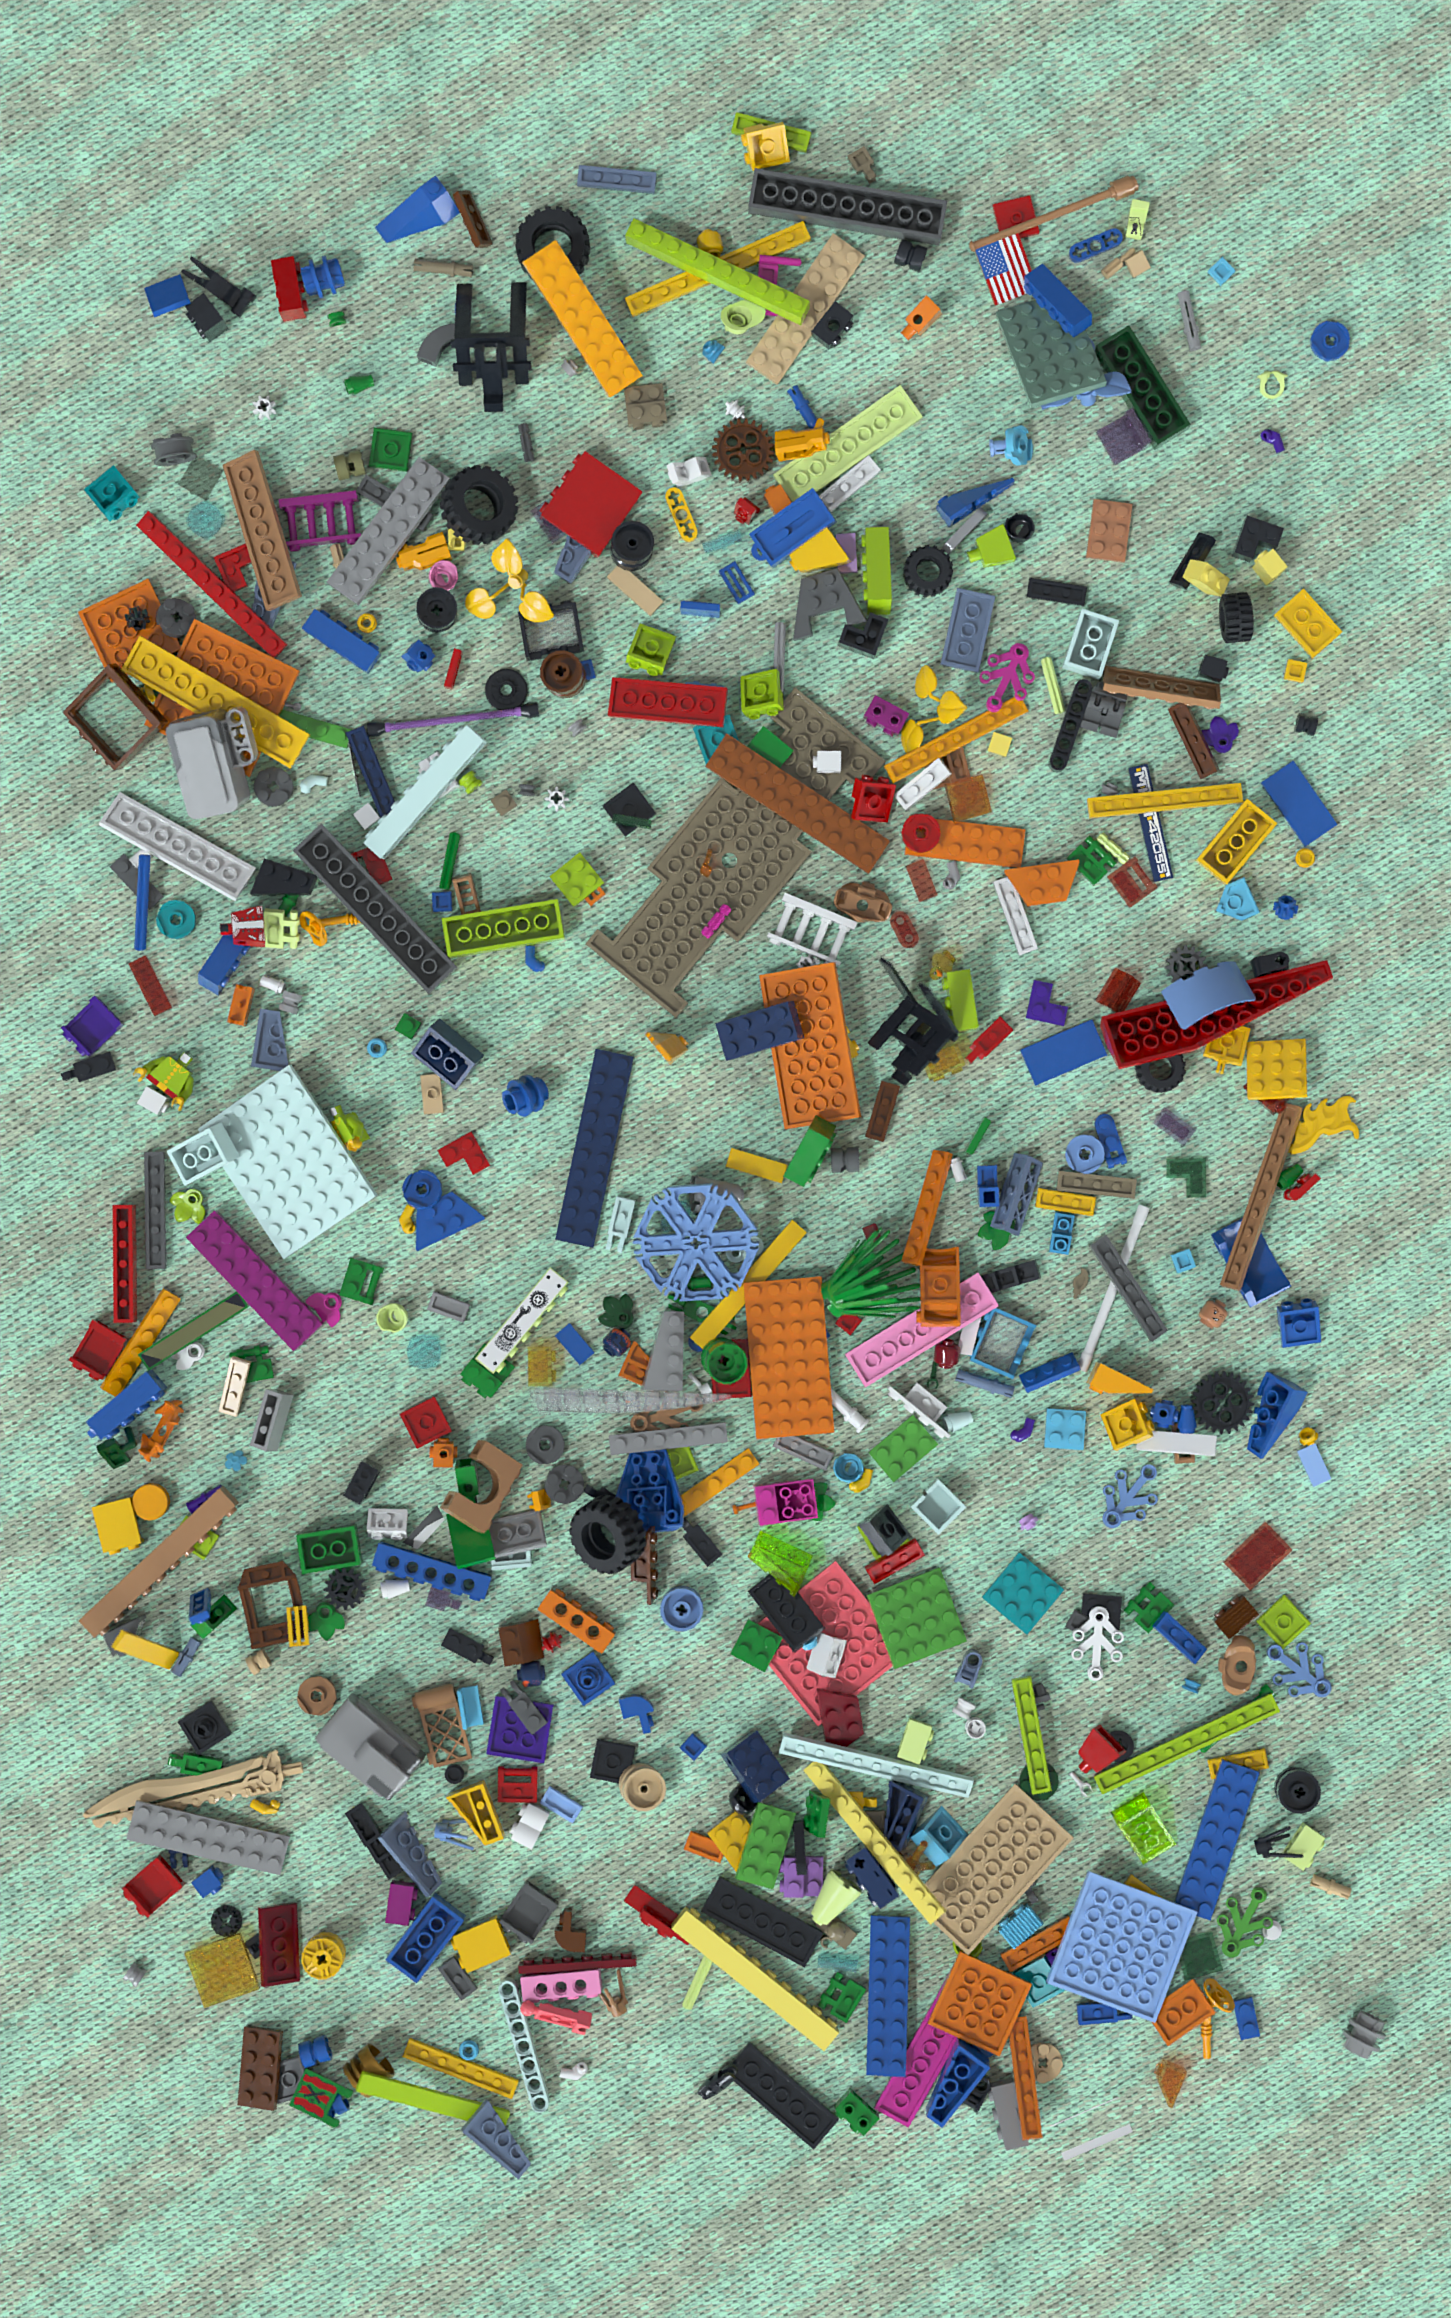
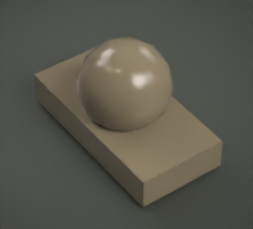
[815,1916,857,1949]

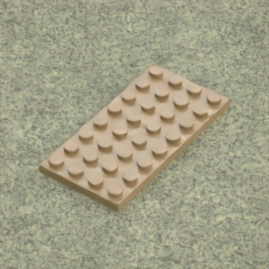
[925,1784,1074,1955]

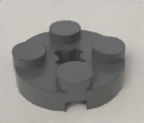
[156,598,196,638]
[254,767,293,807]
[526,1425,565,1464]
[544,1465,584,1504]

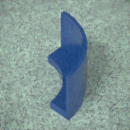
[1211,1218,1291,1308]

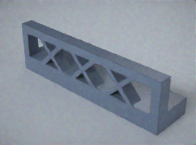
[990,1153,1043,1236]

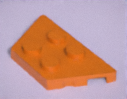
[1004,860,1079,907]

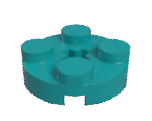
[156,900,196,939]

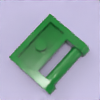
[339,1258,384,1305]

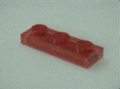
[129,955,173,1017]

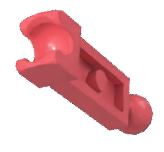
[520,2000,592,2035]

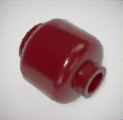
[934,1338,960,1369]

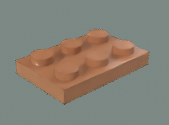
[1086,499,1132,563]

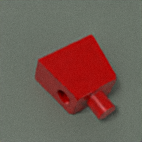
[1078,1725,1126,1774]

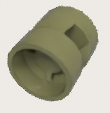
[333,450,366,481]

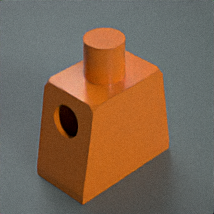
[900,295,942,341]

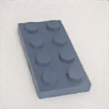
[940,588,995,673]

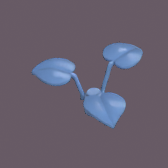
[1041,339,1131,410]

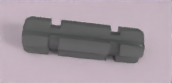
[518,423,535,462]

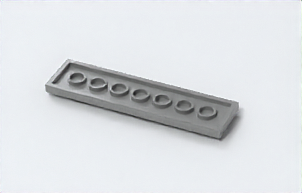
[327,457,451,606]
[126,1800,290,1875]

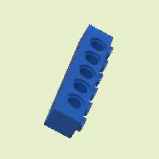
[372,1541,492,1601]

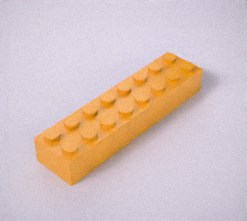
[522,240,643,398]

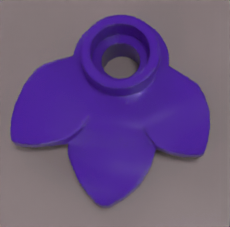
[1201,716,1239,753]

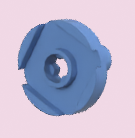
[1065,1134,1105,1174]

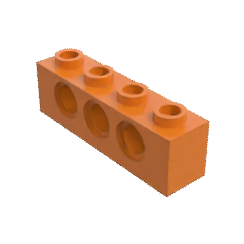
[537,1588,616,1654]

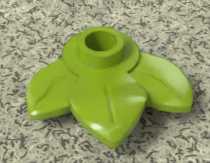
[169,1189,205,1224]

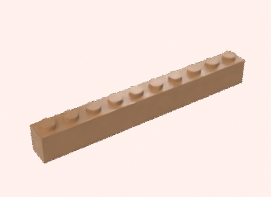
[78,1486,239,1638]

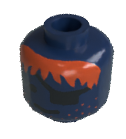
[602,1328,631,1357]
[517,1661,545,1687]

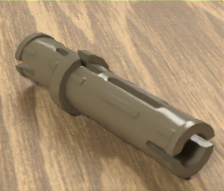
[414,258,473,278]

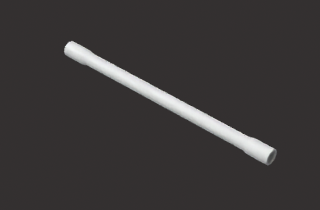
[1078,1204,1150,1373]

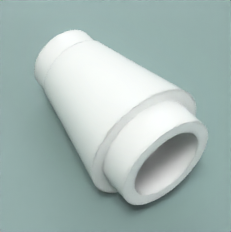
[380,1580,410,1599]

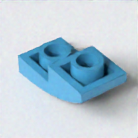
[1049,1211,1075,1255]

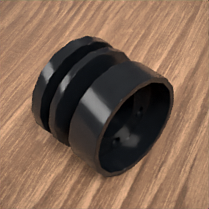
[416,587,457,633]

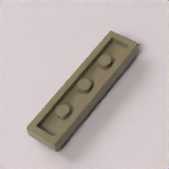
[1056,1171,1137,1199]

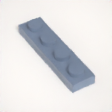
[577,165,657,194]

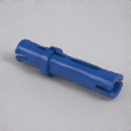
[787,385,817,429]

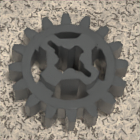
[1164,945,1208,983]

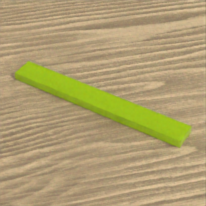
[356,2071,510,2125]

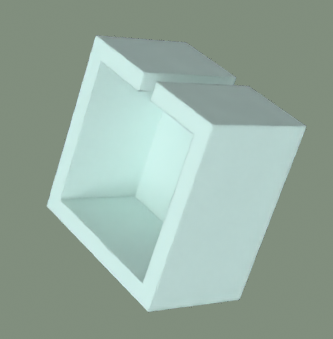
[910,1478,966,1535]

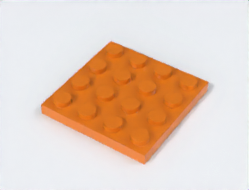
[78,579,181,683]
[927,1950,1032,2057]

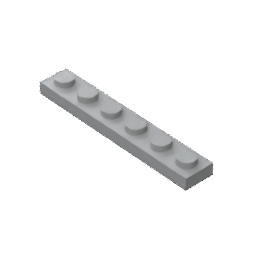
[609,1422,728,1455]

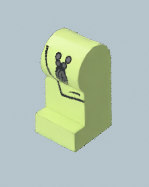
[1125,199,1150,240]

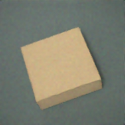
[1124,250,1151,278]

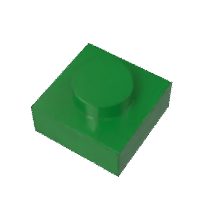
[395,1013,421,1040]

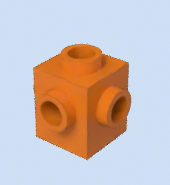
[429,1438,457,1468]

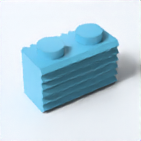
[998,1903,1044,1949]

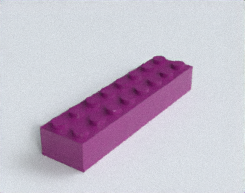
[186,1210,324,1352]

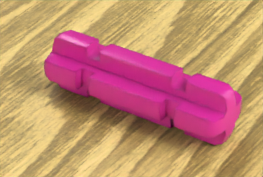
[701,904,731,939]

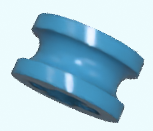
[1182,1678,1201,1694]

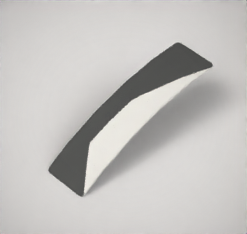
[402,1506,445,1549]

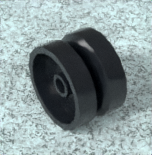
[610,521,654,571]
[1274,1767,1321,1814]

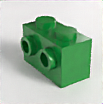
[834,2088,880,2136]

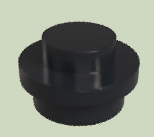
[445,1764,464,1784]

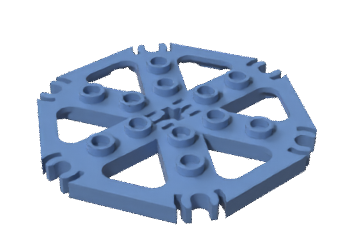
[633,1183,759,1302]

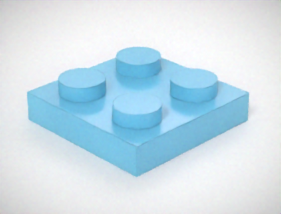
[1044,1408,1086,1450]

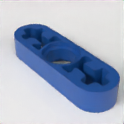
[1069,228,1123,263]

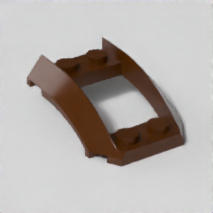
[237,1561,304,1649]

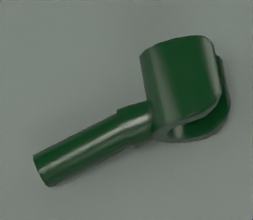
[927,1361,939,1389]

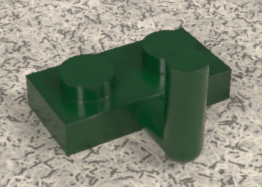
[96,1426,137,1470]

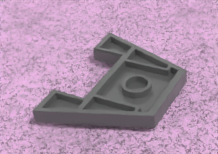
[793,569,867,641]

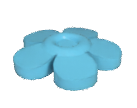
[225,1450,247,1471]

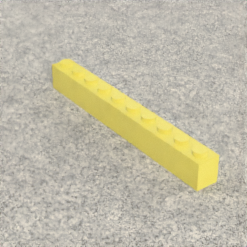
[671,1906,839,2051]

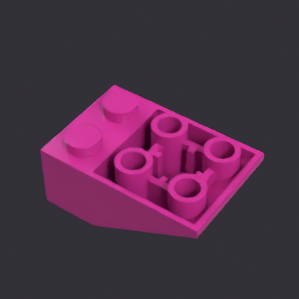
[753,1479,818,1526]

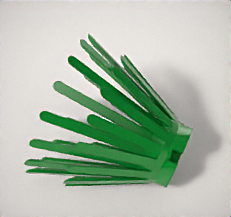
[821,1227,920,1318]

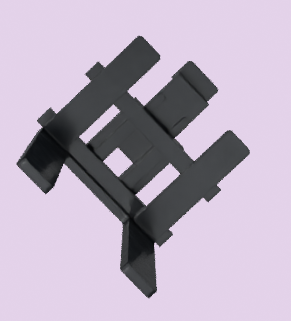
[451,282,532,412]
[868,957,959,1086]

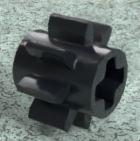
[125,606,150,631]

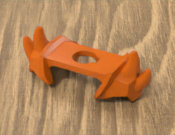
[138,1400,184,1462]

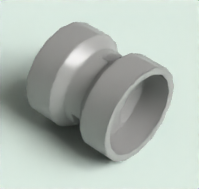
[278,991,302,1015]

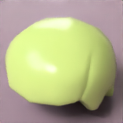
[376,1303,408,1333]

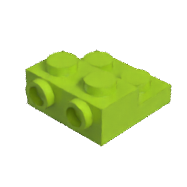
[626,623,676,676]
[740,669,784,720]

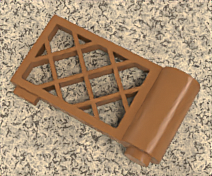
[412,1683,472,1768]

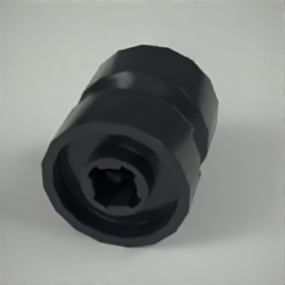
[894,239,928,272]

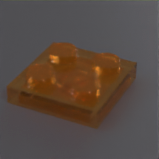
[944,774,992,822]

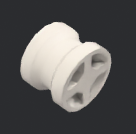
[952,1697,976,1720]

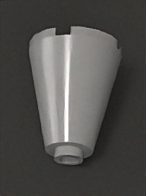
[689,1176,744,1215]

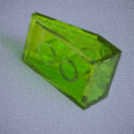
[1110,1792,1177,1865]

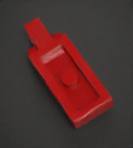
[965,1016,1013,1064]

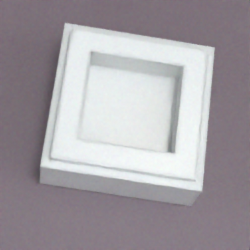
[353,803,380,830]

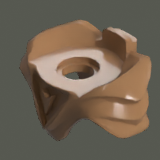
[834,881,892,923]
[1218,1635,1256,1695]

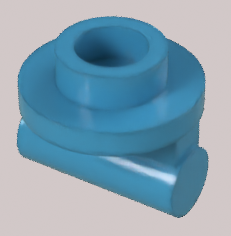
[702,340,725,364]

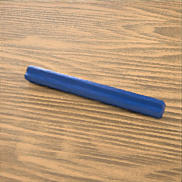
[134,854,150,951]

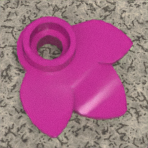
[305,1292,342,1327]

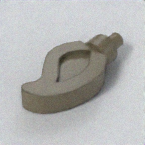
[1073,1268,1088,1299]

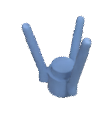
[434,1818,474,1850]

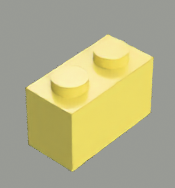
[1252,549,1288,586]
[1183,559,1230,597]

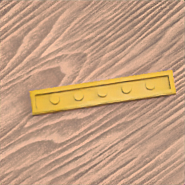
[402,2037,519,2099]

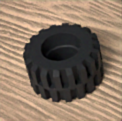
[903,545,953,598]
[1219,592,1254,643]
[1134,1054,1186,1093]

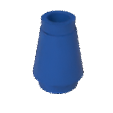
[1177,1404,1197,1434]

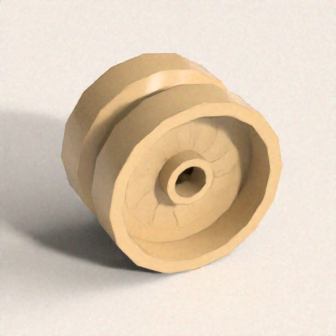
[619,1763,666,1811]

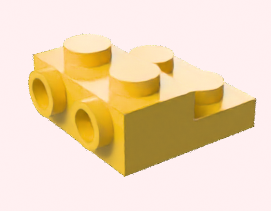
[741,122,790,171]
[1100,1399,1155,1451]

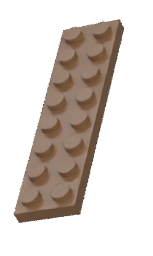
[223,450,302,611]

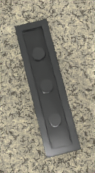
[356,475,433,532]

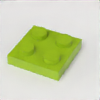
[549,852,604,907]

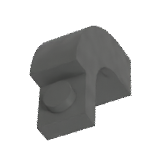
[417,323,455,367]

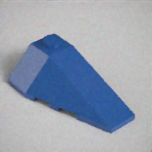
[936,478,1015,528]

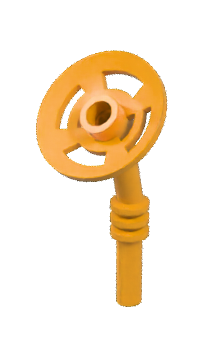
[299,911,361,946]
[1200,1978,1235,2059]

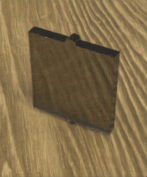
[178,457,223,500]

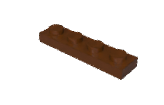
[1168,703,1220,779]

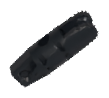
[697,2064,738,2100]

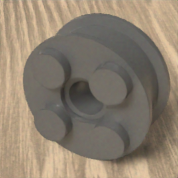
[151,433,197,466]

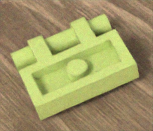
[264,908,300,949]

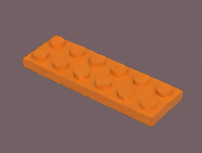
[904,816,1025,868]

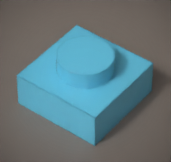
[1207,257,1236,286]
[1170,1248,1196,1274]

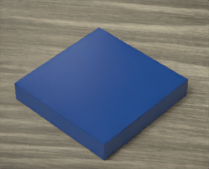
[144,274,191,317]
[680,601,720,618]

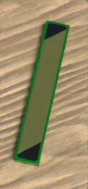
[138,1291,248,1371]

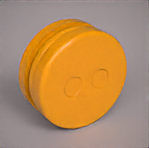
[132,1483,170,1520]

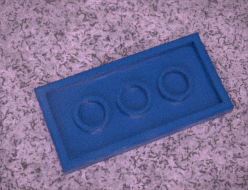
[1261,761,1338,847]
[1020,1020,1107,1086]

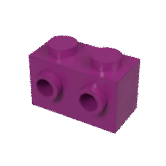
[863,695,909,737]
[385,1880,418,1926]

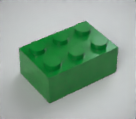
[783,1115,837,1187]
[296,1524,363,1574]

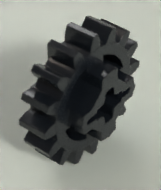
[323,1567,367,1610]

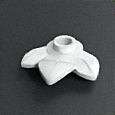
[171,1342,205,1370]

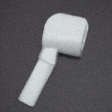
[688,1373,712,1395]
[1069,1771,1093,1797]

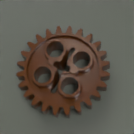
[712,418,775,483]

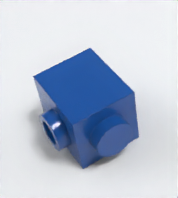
[191,1865,224,1898]

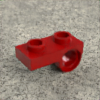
[734,497,761,525]

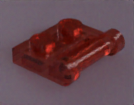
[1107,856,1158,908]

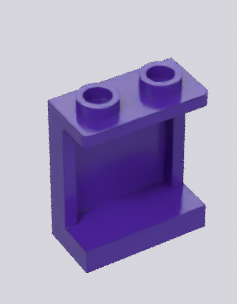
[61,995,124,1057]

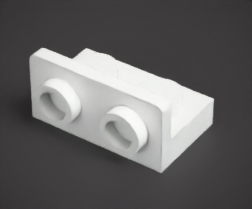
[367,1508,408,1540]

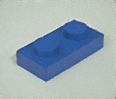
[1234,1997,1260,2040]

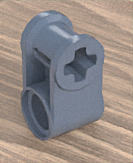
[954,1649,982,1689]

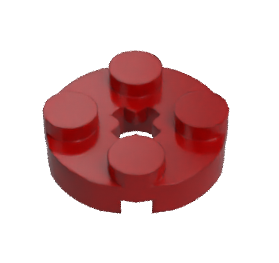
[901,814,940,853]

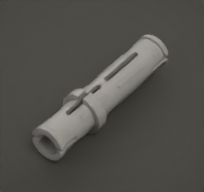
[1177,290,1201,351]

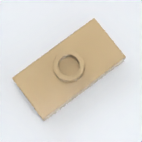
[420,1074,444,1115]

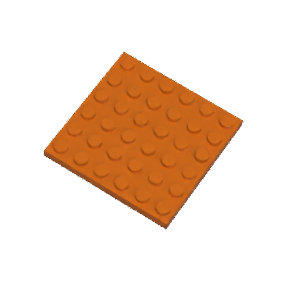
[144,619,300,777]

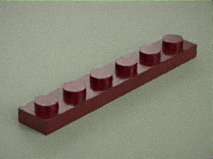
[518,1952,637,1974]

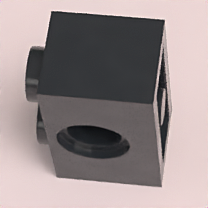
[811,301,854,350]

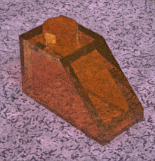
[1154,2059,1187,2108]

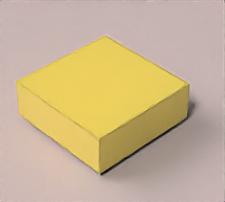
[987,732,1012,757]

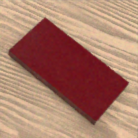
[258,1902,300,1987]

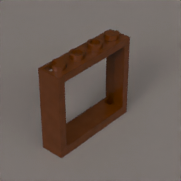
[62,663,168,771]

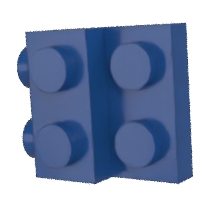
[1277,1298,1321,1348]

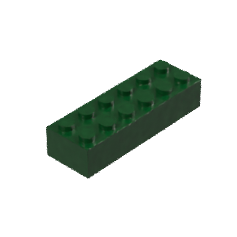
[1095,325,1191,450]

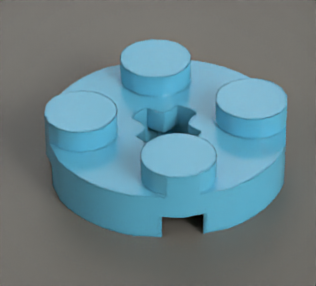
[1004,425,1033,466]

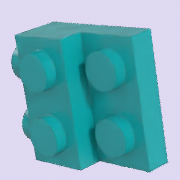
[83,465,140,521]

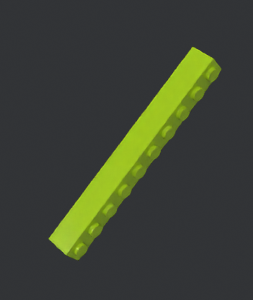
[625,218,810,325]

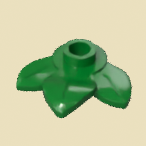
[977,1211,1015,1250]
[812,1482,836,1521]
[308,1602,345,1641]

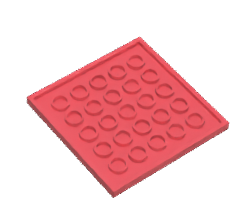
[758,1560,892,1726]

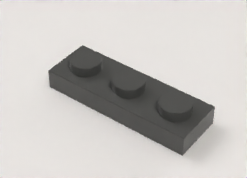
[110,854,164,910]

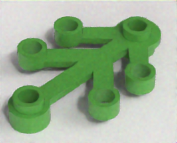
[1217,1887,1273,1958]

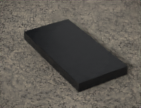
[748,1567,826,1653]

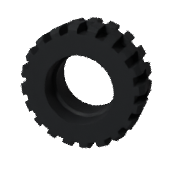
[515,206,590,280]
[440,465,519,545]
[570,1495,646,1574]

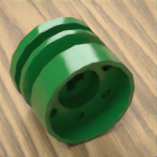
[701,1337,747,1384]

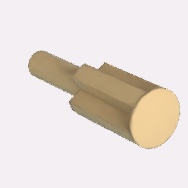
[1101,248,1135,280]

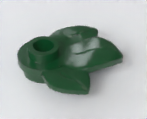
[598,1294,634,1328]

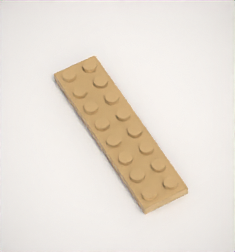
[745,233,865,385]

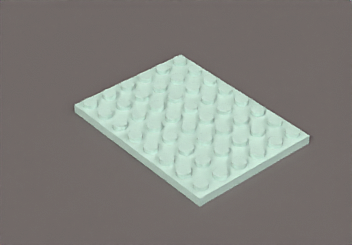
[198,1065,378,1259]

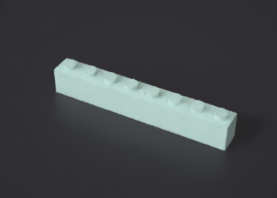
[364,725,487,859]

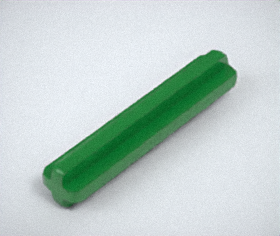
[439,832,460,890]

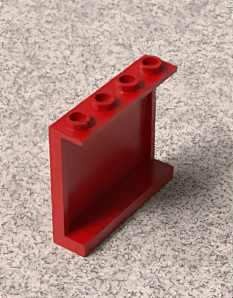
[539,451,643,558]

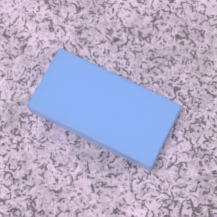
[1297,1443,1331,1487]
[540,1786,583,1823]

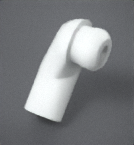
[560,2062,588,2080]

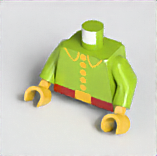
[133,1052,194,1111]
[330,1105,370,1152]

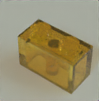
[924,1044,966,1082]
[528,1346,556,1386]

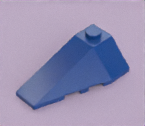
[375,175,460,243]
[1247,1371,1308,1459]

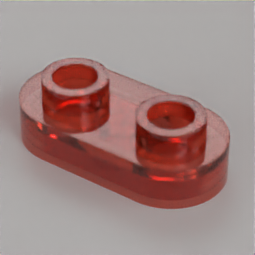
[890,911,919,949]

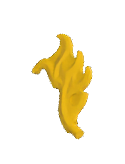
[1288,1096,1359,1155]

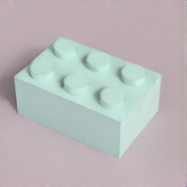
[1062,609,1119,680]
[167,1122,240,1186]

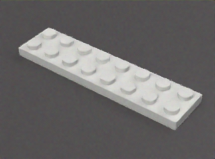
[99,792,256,901]

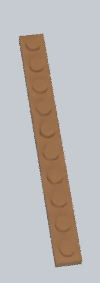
[1220,1103,1303,1291]

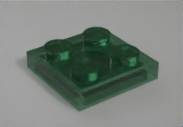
[1179,1931,1223,1981]

